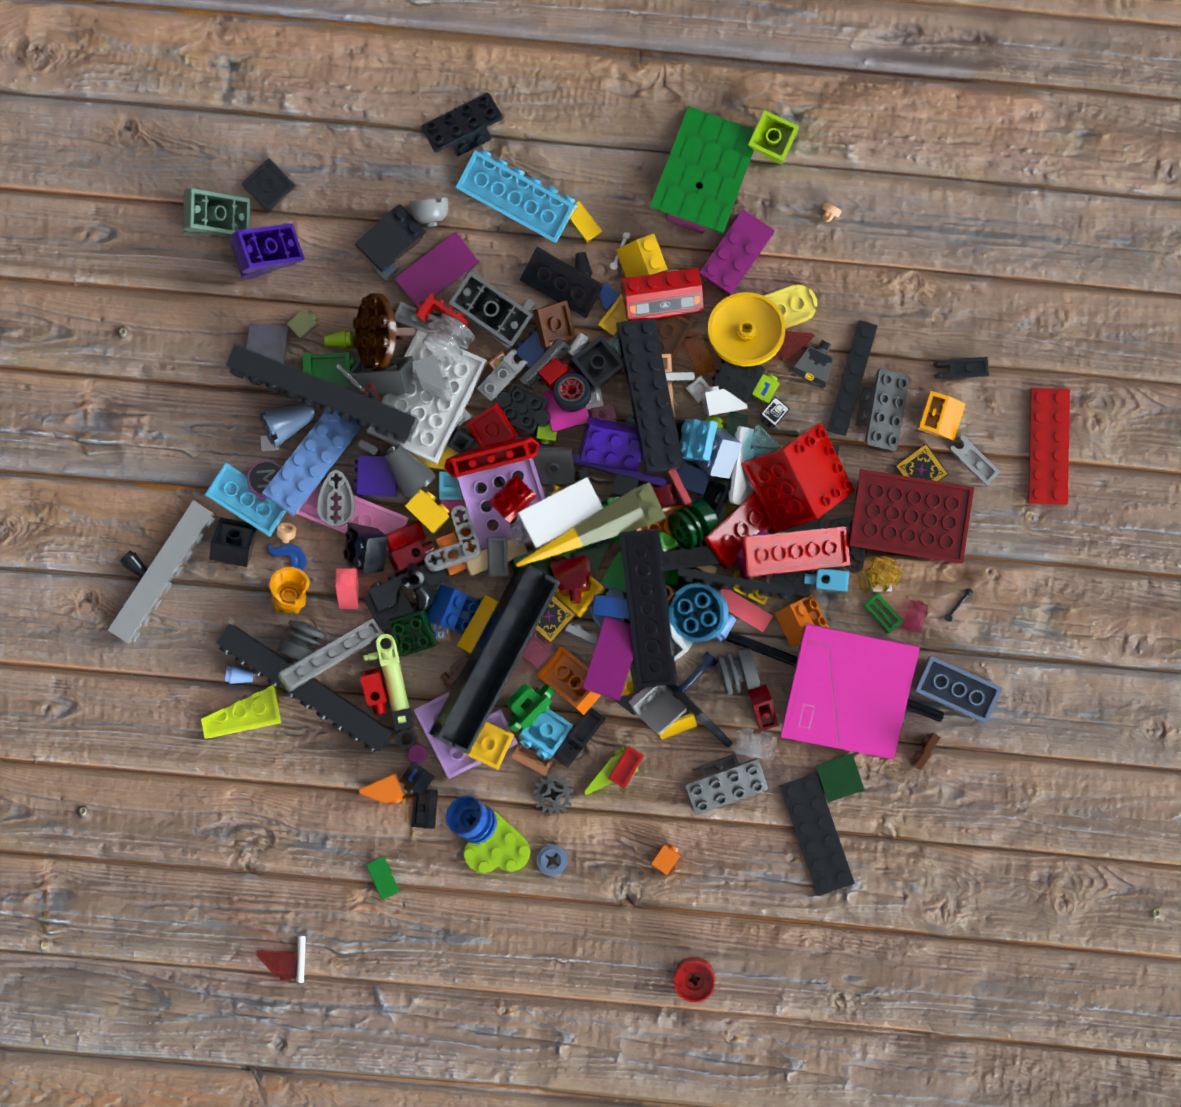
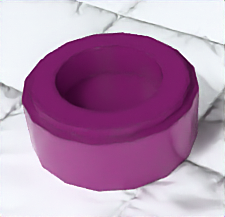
[407,744,427,764]

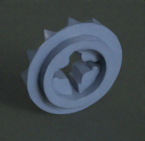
[537,845,568,876]

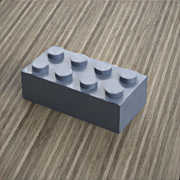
[913,656,1002,724]

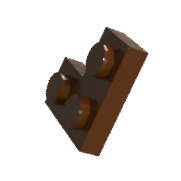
[911,733,941,770]

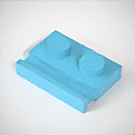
[439,471,478,500]

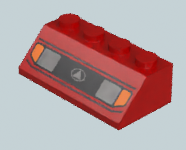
[620,268,704,321]

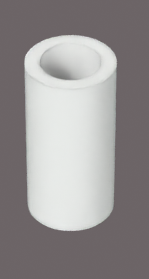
[567,333,589,356]

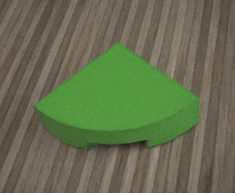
[659,532,679,551]

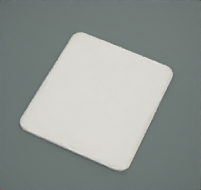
[261,436,279,451]

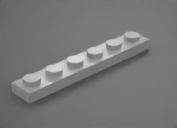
[278,618,384,692]

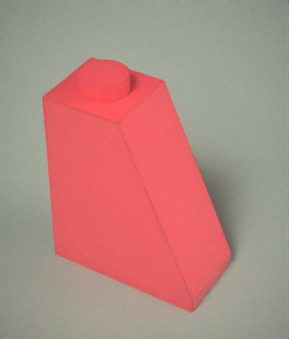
[336,569,359,609]

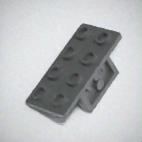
[685,754,768,815]

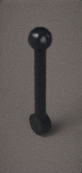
[945,588,973,622]

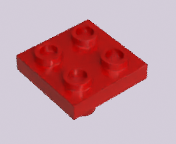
[488,475,537,523]

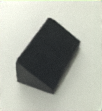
[411,789,438,829]

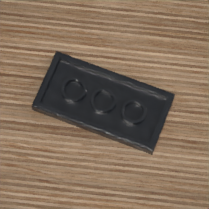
[520,247,604,318]

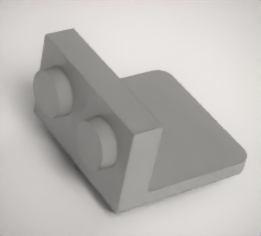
[629,685,686,734]

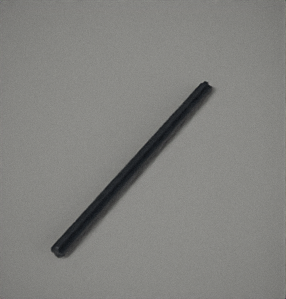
[725,631,944,722]

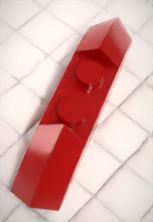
[444,438,540,477]

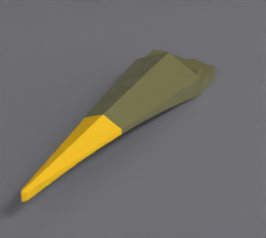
[516,482,666,566]

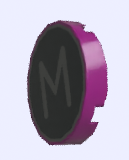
[247,460,282,499]

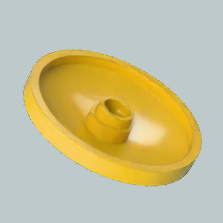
[708,292,785,367]

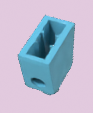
[804,569,849,592]

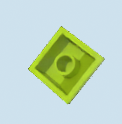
[748,110,799,165]

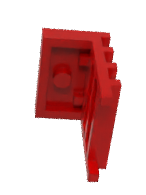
[415,292,469,330]

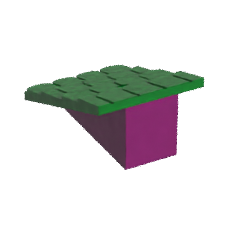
[650,106,755,234]

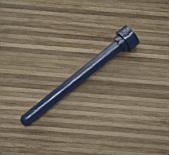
[672,651,718,700]

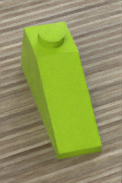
[584,747,639,795]

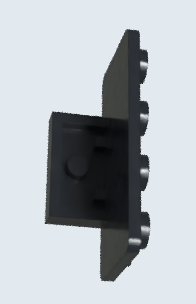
[421,93,503,157]

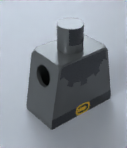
[791,340,834,389]

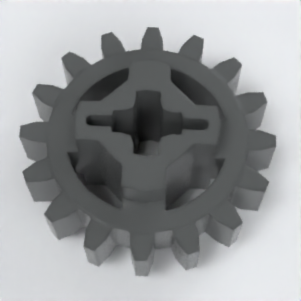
[532,773,574,815]

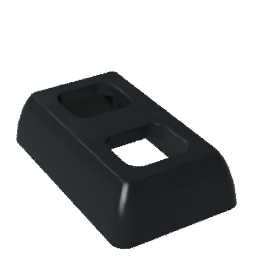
[702,481,730,520]

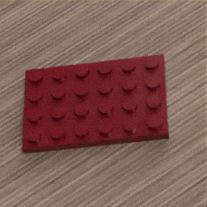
[848,469,974,564]

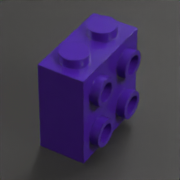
[354,456,397,497]

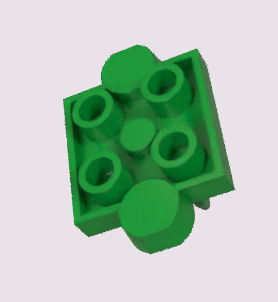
[507,684,554,732]

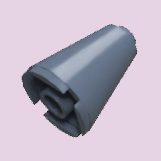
[259,403,315,448]

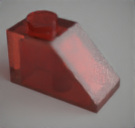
[777,331,814,363]
[256,950,297,980]

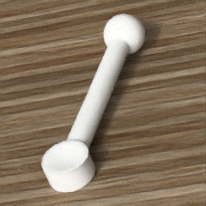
[610,232,630,270]

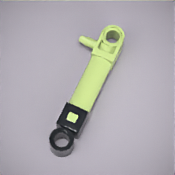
[363,634,417,748]

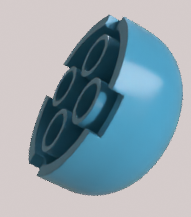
[669,583,729,642]

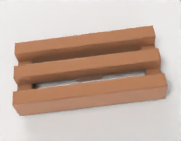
[511,742,553,776]

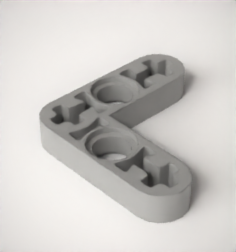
[425,506,481,571]

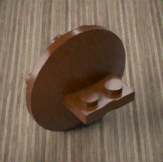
[353,293,416,371]

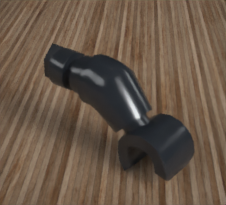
[402,563,434,615]

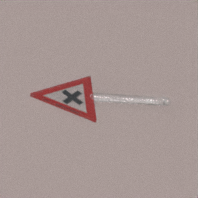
[336,365,381,402]

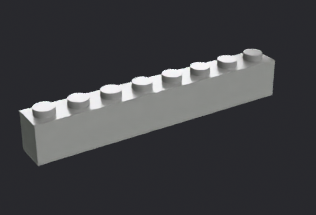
[108,500,215,643]

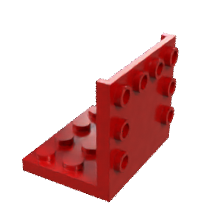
[741,422,855,533]

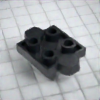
[496,383,551,435]

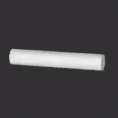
[296,936,305,982]

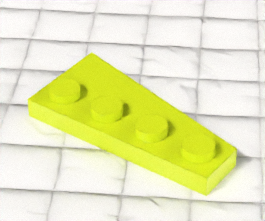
[201,685,282,739]

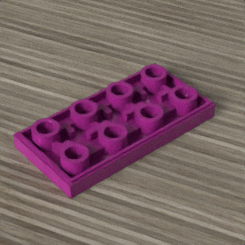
[395,232,479,307]
[582,616,634,701]

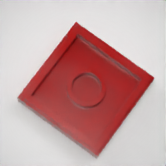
[466,403,518,448]

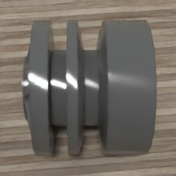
[277,620,327,661]
[718,648,760,695]

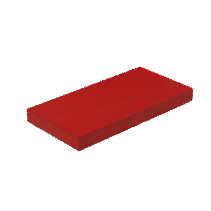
[704,491,772,569]

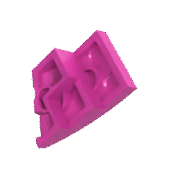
[543,370,589,432]

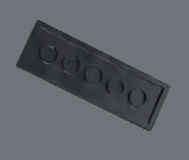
[678,568,798,601]
[779,773,855,896]

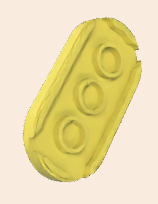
[764,284,817,329]

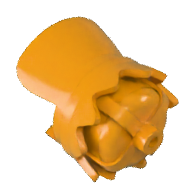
[270,567,310,614]

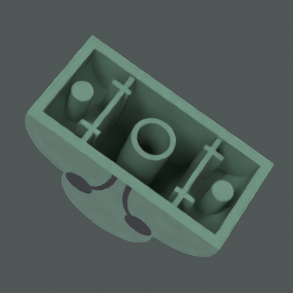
[183,188,250,238]

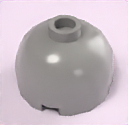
[410,197,448,227]

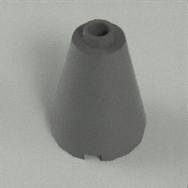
[384,444,435,499]

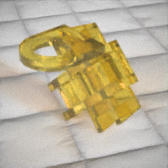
[858,556,903,593]

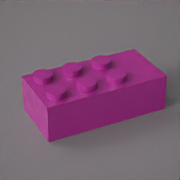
[699,209,775,296]

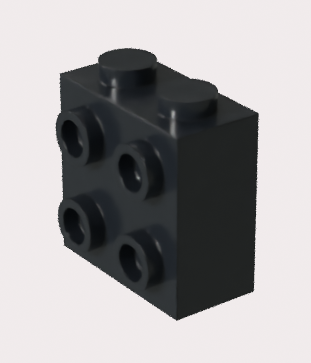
[712,359,765,404]

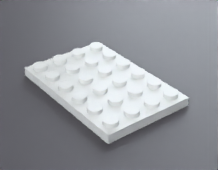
[367,330,488,464]

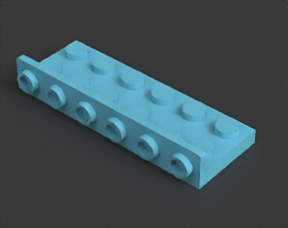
[456,149,578,243]

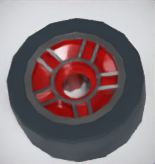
[553,373,591,412]

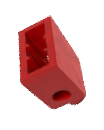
[360,667,387,715]

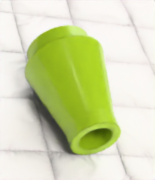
[324,330,354,349]

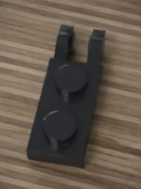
[933,357,989,379]

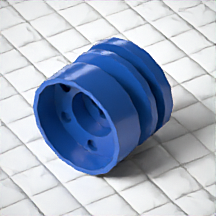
[446,795,497,844]

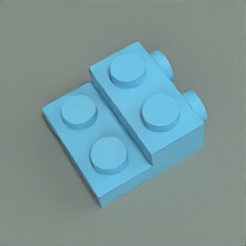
[679,419,717,461]
[518,709,574,760]

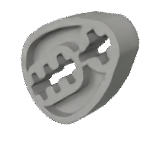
[317,470,355,527]

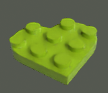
[464,812,531,873]

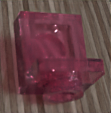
[902,600,928,633]

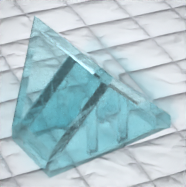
[750,424,781,459]

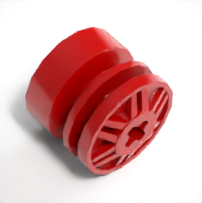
[674,957,715,1003]

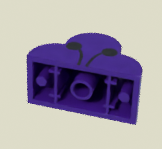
[230,223,305,279]

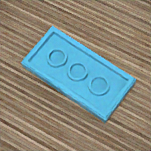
[205,462,286,537]

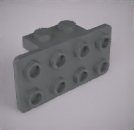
[856,369,910,451]

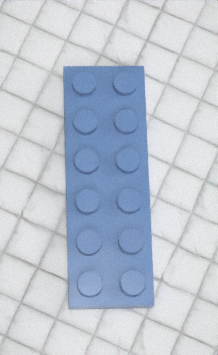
[262,412,362,517]

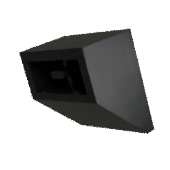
[343,523,388,575]

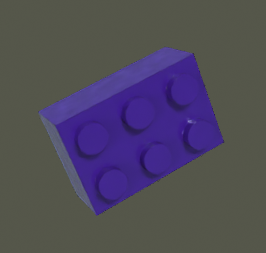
[579,417,641,472]

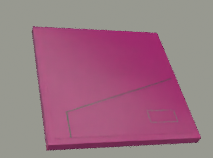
[780,623,920,759]

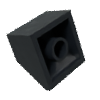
[209,517,257,567]

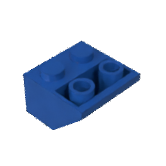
[427,584,481,635]

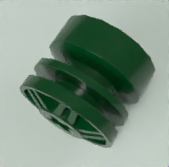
[668,499,719,550]

